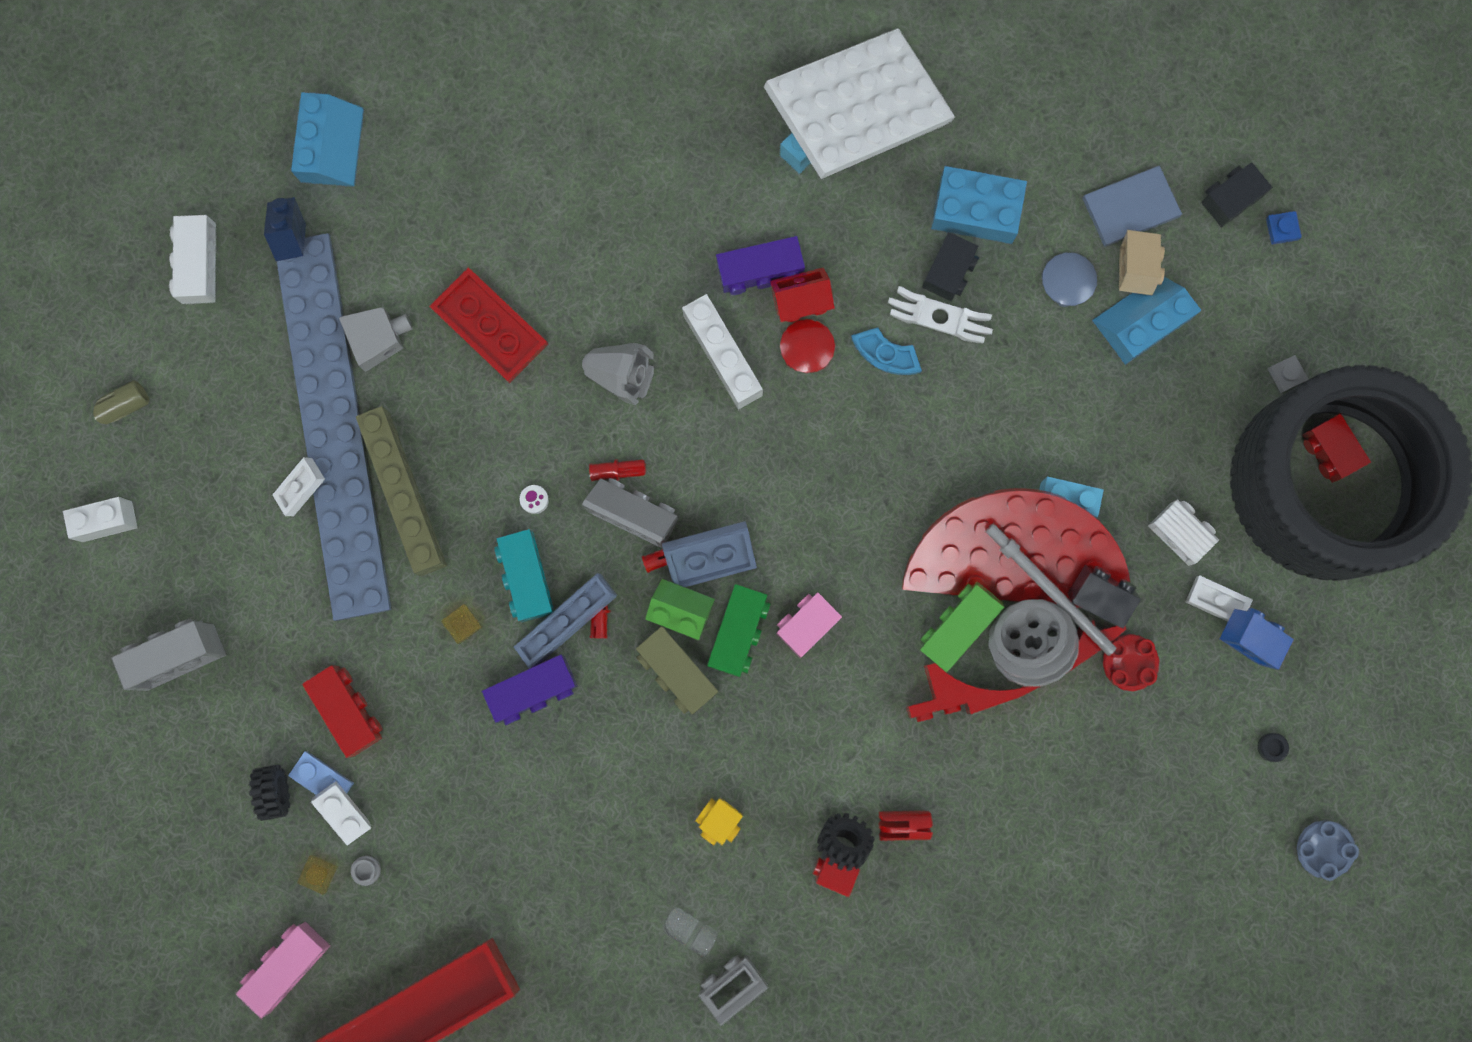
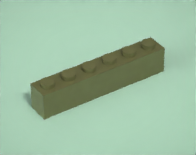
[355,406,447,576]

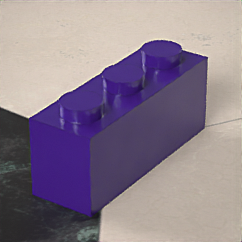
[716,236,805,295]
[482,655,578,726]

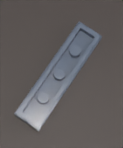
[514,573,617,669]

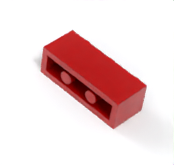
[302,665,382,758]

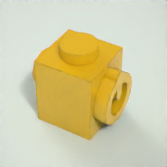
[695,798,743,845]

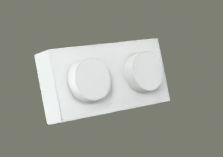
[273,457,325,516]
[1186,576,1253,622]
[311,781,371,845]

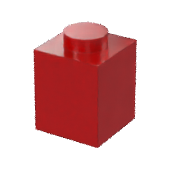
[812,858,860,897]

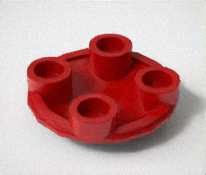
[780,319,835,373]
[1103,634,1160,691]

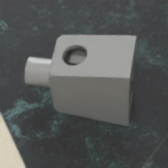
[339,308,413,371]

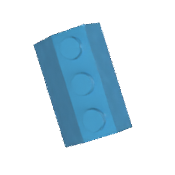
[291,92,364,186]
[1092,277,1201,365]

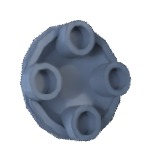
[1042,253,1097,307]
[1296,820,1359,881]

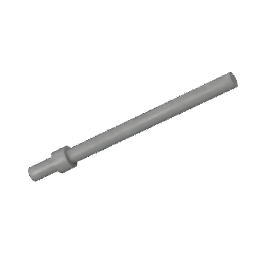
[985,523,1116,656]

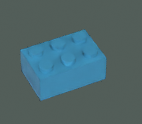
[931,166,1027,244]

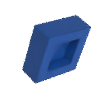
[1266,211,1301,244]

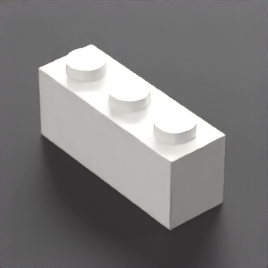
[169,215,216,304]

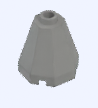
[582,343,654,405]

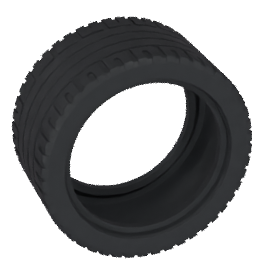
[1230,365,1472,581]

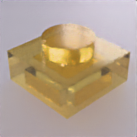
[441,604,483,644]
[297,855,338,895]

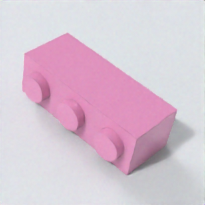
[236,922,331,1019]

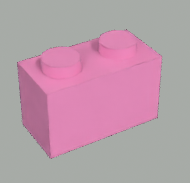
[777,593,842,658]

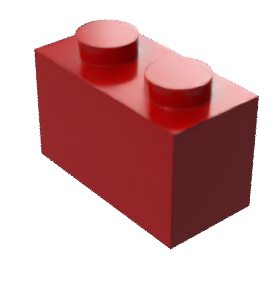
[770,267,835,322]
[1302,414,1371,483]

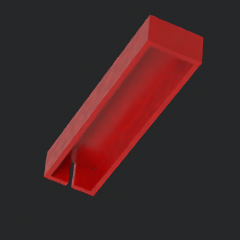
[313,937,520,1042]

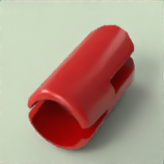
[879,810,933,841]

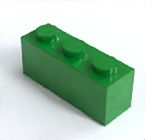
[707,584,771,678]

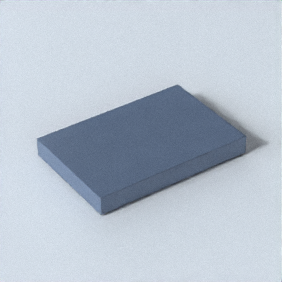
[1082,166,1182,247]
[662,521,757,587]

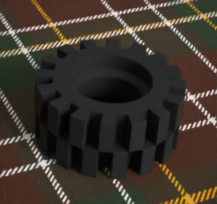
[249,764,290,821]
[817,813,875,871]

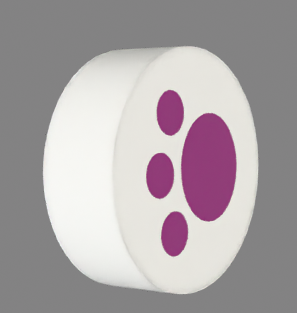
[520,485,549,514]

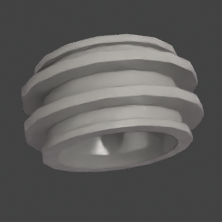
[988,600,1079,686]

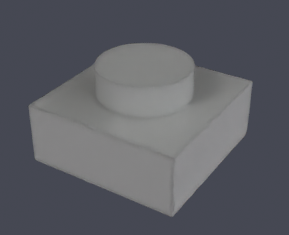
[1268,355,1309,393]

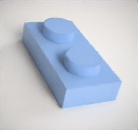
[288,751,354,795]

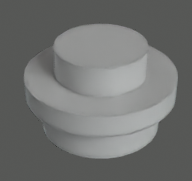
[351,856,381,886]

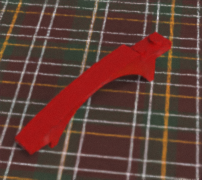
[906,620,1126,722]

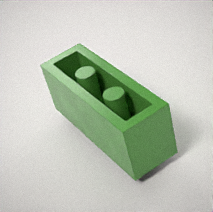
[920,581,1004,672]

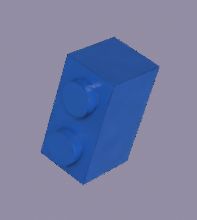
[1220,608,1294,670]

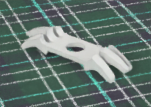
[888,286,993,343]

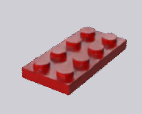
[429,267,548,384]

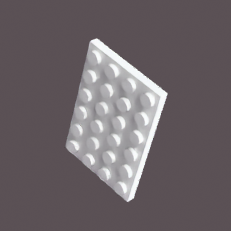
[764,29,955,179]

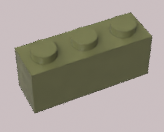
[636,626,719,715]

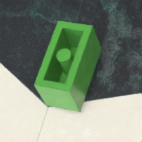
[645,579,715,640]

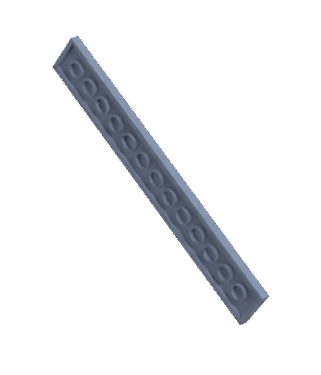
[277,234,392,621]

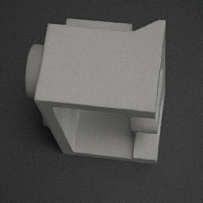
[699,955,768,1026]

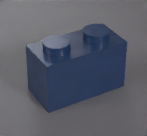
[264,197,306,262]

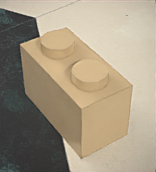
[1119,230,1165,295]

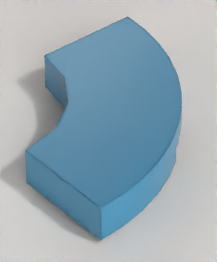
[851,327,922,375]

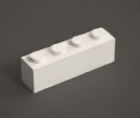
[682,294,763,410]

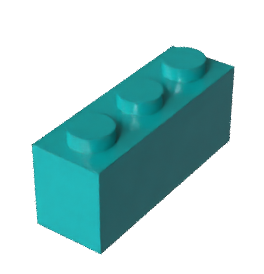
[494,529,554,623]

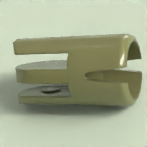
[93,380,149,424]

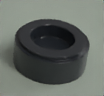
[1258,733,1289,762]

